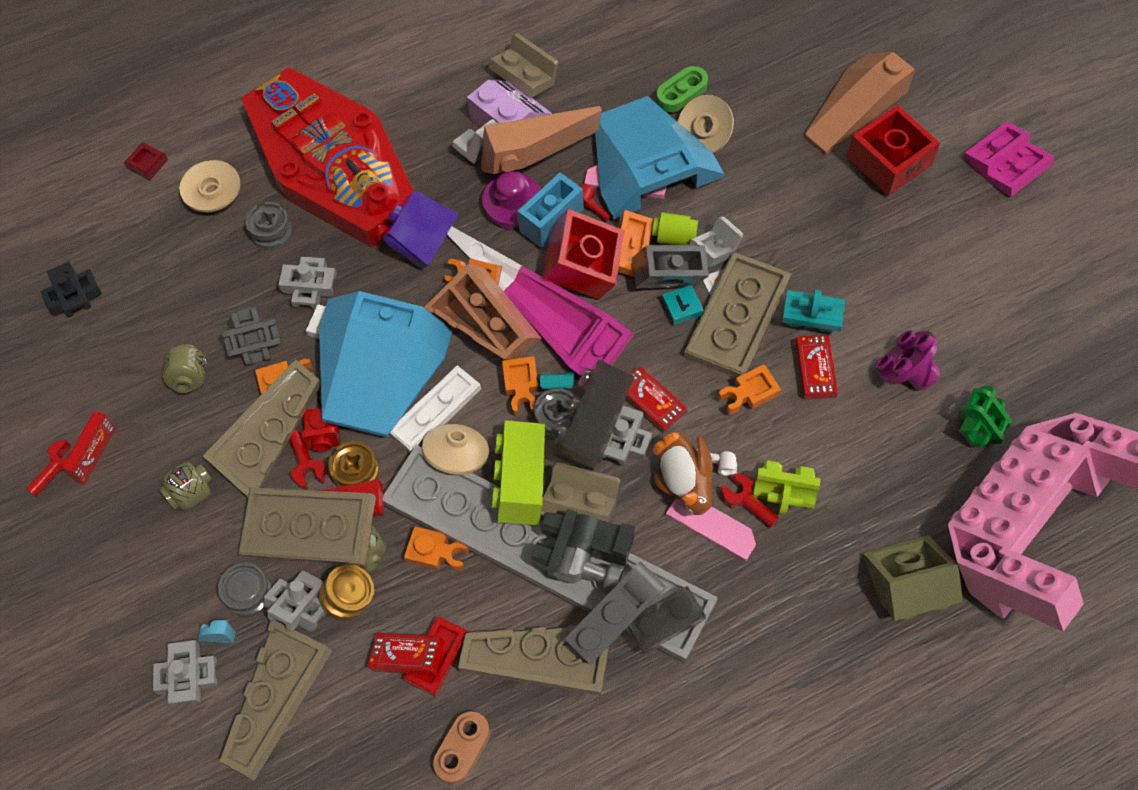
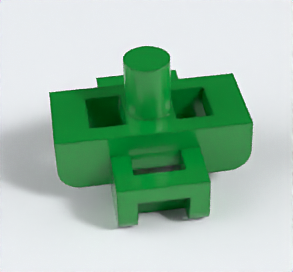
[958,386,1012,447]

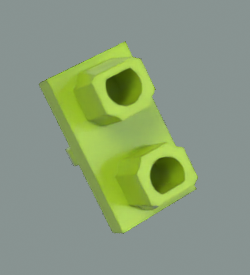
[753,460,820,515]

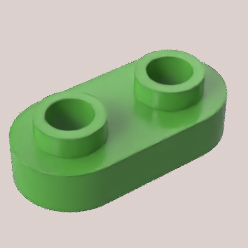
[657,66,708,112]

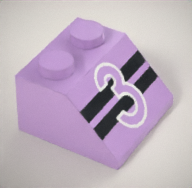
[467,80,552,128]

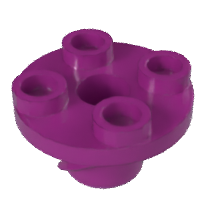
[482,171,541,230]
[875,330,940,390]

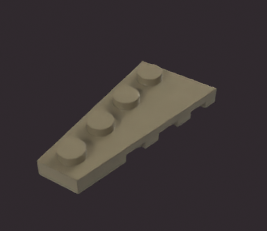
[203,359,321,497]
[220,620,332,781]
[458,625,610,696]

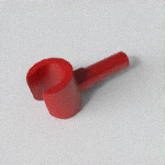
[580,184,611,222]

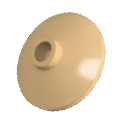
[678,95,734,153]
[179,160,241,212]
[422,424,489,474]

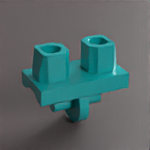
[782,289,846,334]

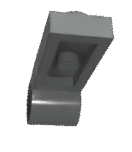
[565,561,666,665]

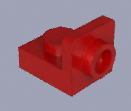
[302,407,341,452]

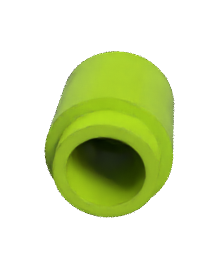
[652,212,698,245]

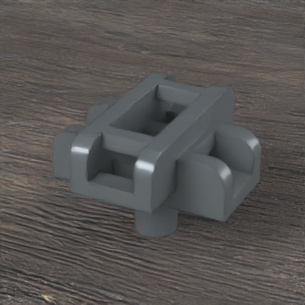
[220,306,282,365]

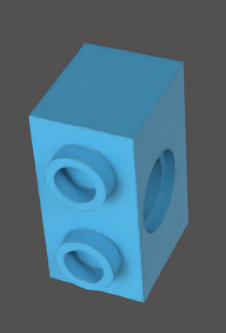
[517,172,584,249]

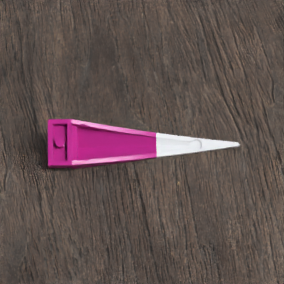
[447,227,635,387]

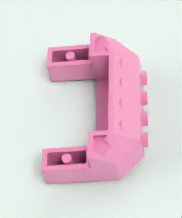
[948,413,1138,632]

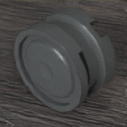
[245,202,293,250]
[534,388,581,441]
[218,562,273,618]

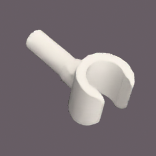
[710,451,737,476]

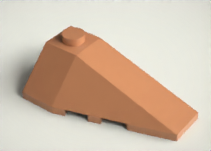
[804,52,915,155]
[481,106,602,174]

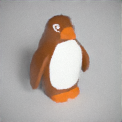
[653,432,713,515]

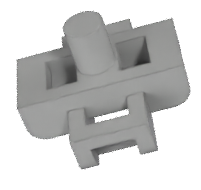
[278,257,337,309]
[591,404,653,465]
[264,570,327,632]
[153,640,217,706]

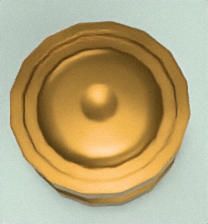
[328,441,380,487]
[319,564,374,621]

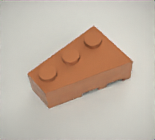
[423,264,541,359]

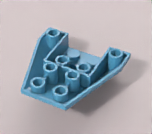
[595,96,724,220]
[319,291,453,437]

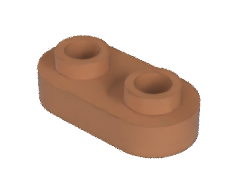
[433,711,490,785]

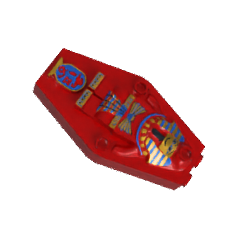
[241,67,414,248]

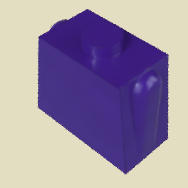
[382,191,459,270]

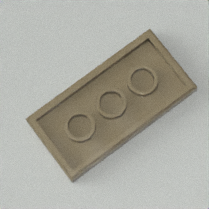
[684,252,792,378]
[238,487,376,565]

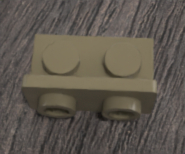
[489,33,559,98]
[541,462,620,522]

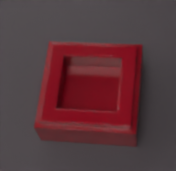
[124,142,168,181]

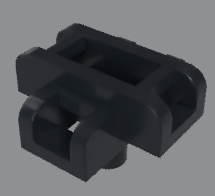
[40,261,101,317]

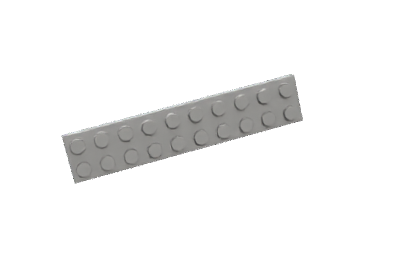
[383,445,718,663]

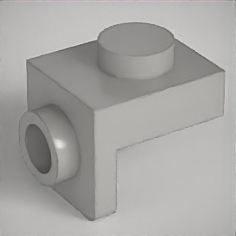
[452,119,498,164]
[689,216,743,268]

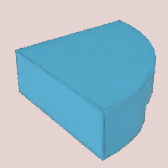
[198,620,236,644]

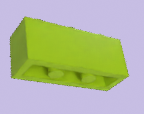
[492,420,545,526]

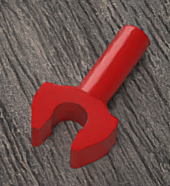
[289,430,327,490]
[25,439,71,497]
[720,473,780,528]

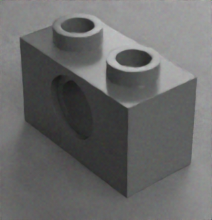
[632,245,709,288]

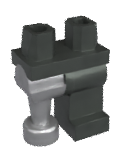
[531,509,636,592]

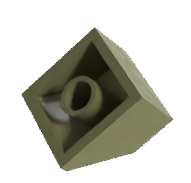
[863,535,963,621]

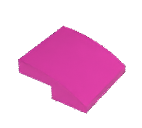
[964,121,1054,197]

